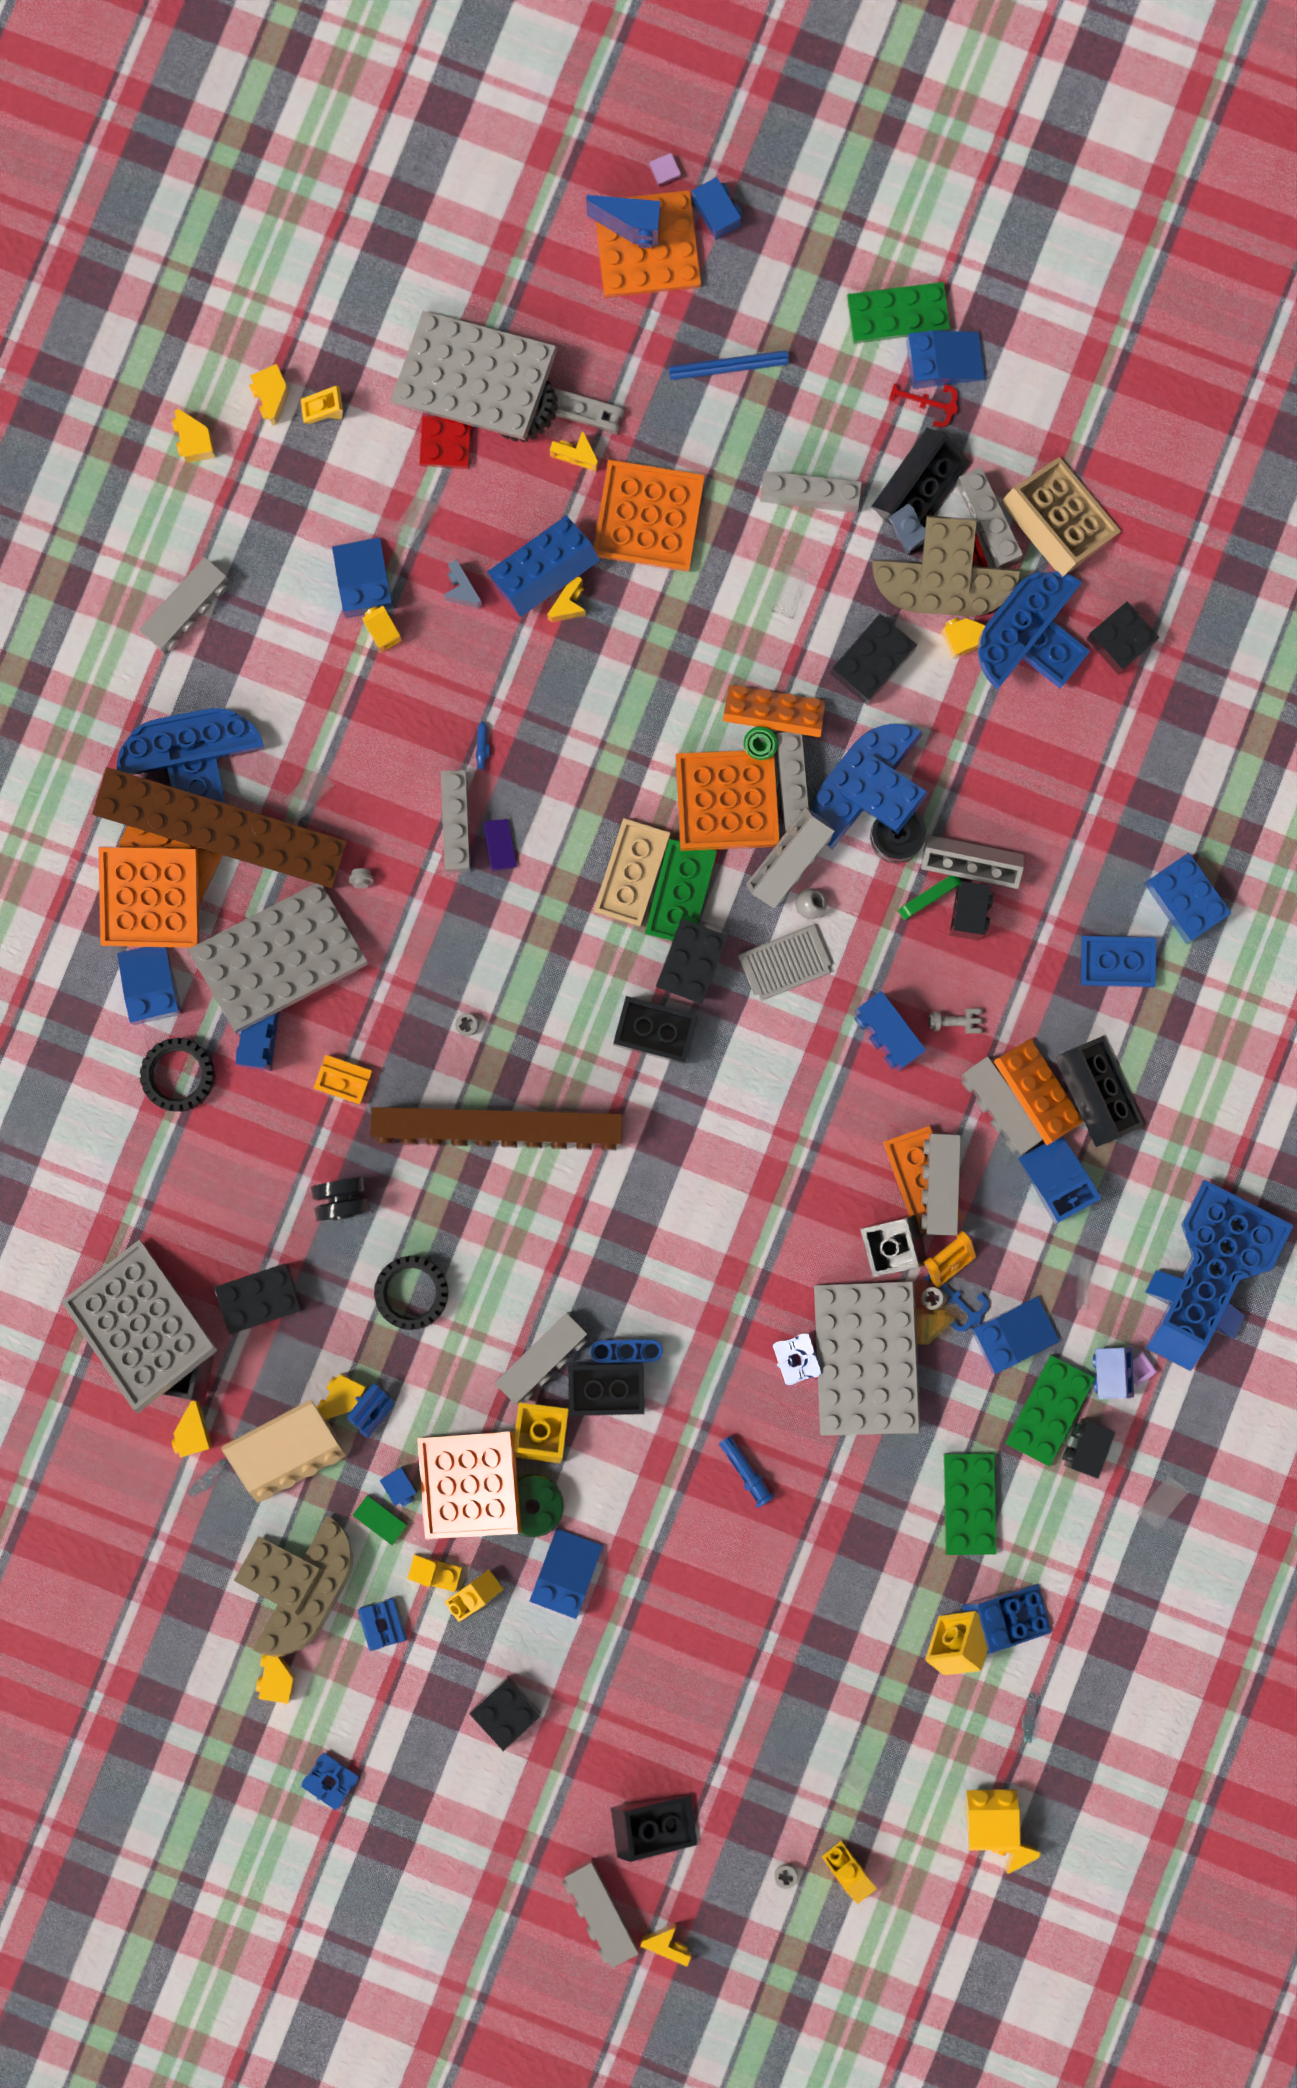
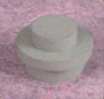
[349,868,373,889]

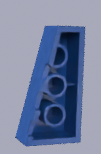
[236,1011,280,1071]

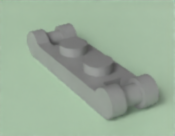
[536,388,625,434]

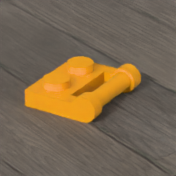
[924,1231,976,1288]

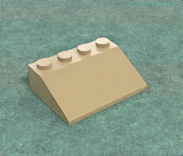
[1000,457,1121,578]
[221,1399,346,1503]

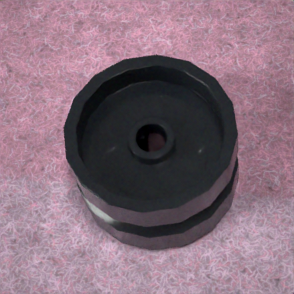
[870,811,926,864]
[310,1177,371,1221]

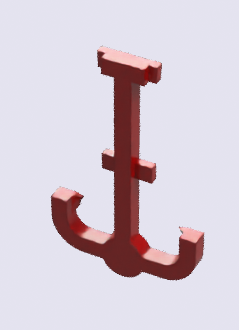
[889,384,958,428]

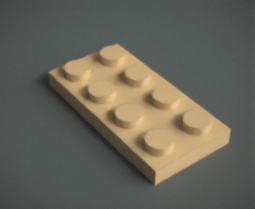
[593,818,670,927]

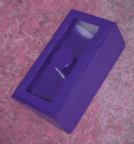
[483,819,517,872]

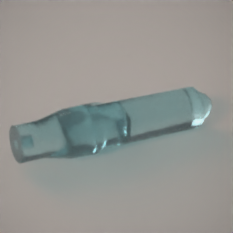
[187,1459,226,1498]
[1021,1692,1037,1743]

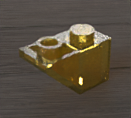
[915,1309,955,1345]

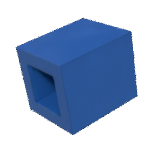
[379,1466,418,1507]

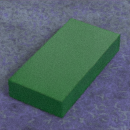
[352,1495,407,1545]

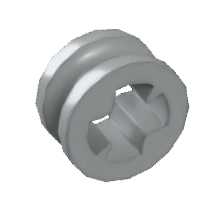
[455,1013,478,1036]
[922,1287,946,1310]
[774,1864,797,1889]

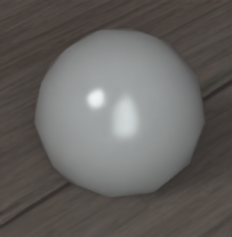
[795,888,826,920]

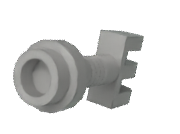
[928,1009,983,1034]

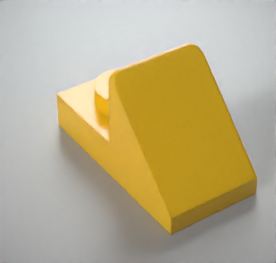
[300,386,343,424]
[550,431,598,472]
[547,577,586,622]
[407,1554,462,1592]
[991,1843,1040,1874]
[641,1923,691,1966]

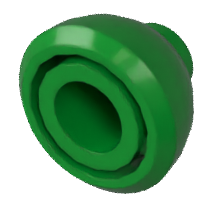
[743,726,778,760]

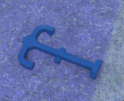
[924,1273,988,1332]

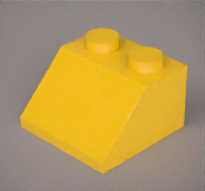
[514,1402,568,1464]
[925,1611,988,1675]
[965,1790,1020,1850]

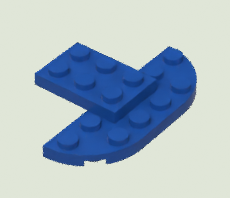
[978,571,1090,690]
[117,708,265,804]
[812,724,928,850]

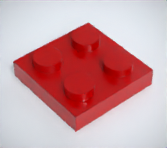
[419,416,471,469]

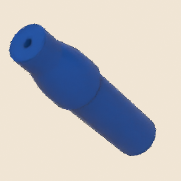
[476,721,490,770]

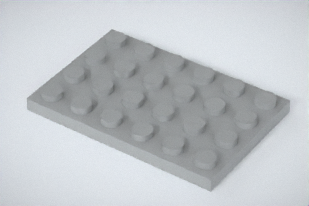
[390,311,558,440]
[188,883,368,1034]
[61,1239,217,1413]
[814,1282,921,1436]

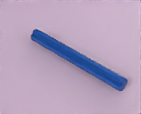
[669,350,789,380]

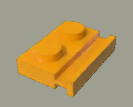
[313,1055,373,1105]

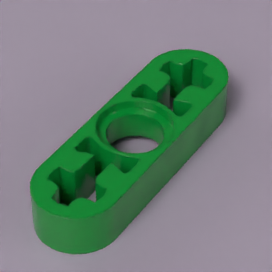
[897,875,963,921]

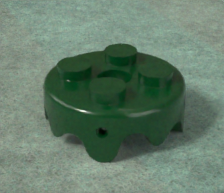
[517,1474,564,1538]

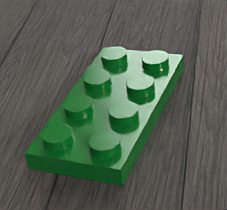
[847,282,950,344]
[645,839,717,942]
[1005,1355,1095,1467]
[943,1453,996,1555]

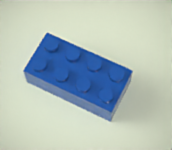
[487,515,600,617]

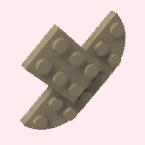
[872,515,1020,616]
[234,1516,353,1657]

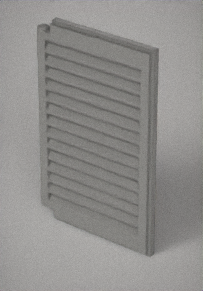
[738,924,832,1001]

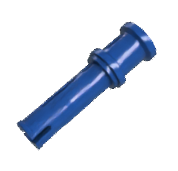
[718,1435,776,1508]

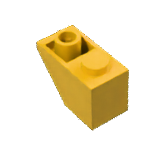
[249,364,289,426]
[172,409,216,463]
[362,606,402,653]
[317,1374,367,1419]
[444,1569,504,1622]
[256,1655,296,1704]
[821,1841,877,1905]

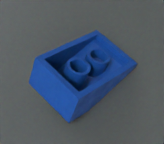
[586,195,660,248]
[906,331,985,389]
[332,537,394,618]
[117,947,183,1025]
[970,1296,1059,1374]
[529,1528,603,1619]

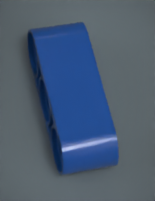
[590,1339,663,1363]

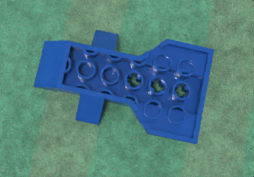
[1145,1180,1294,1371]

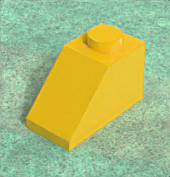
[941,618,985,659]
[172,1401,213,1458]

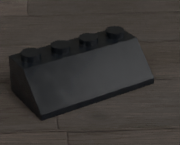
[871,428,971,528]
[1055,1036,1145,1147]

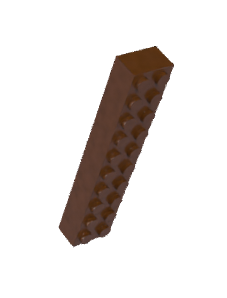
[92,767,347,888]
[370,1107,623,1151]

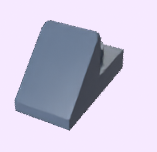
[888,504,925,555]
[443,560,482,609]

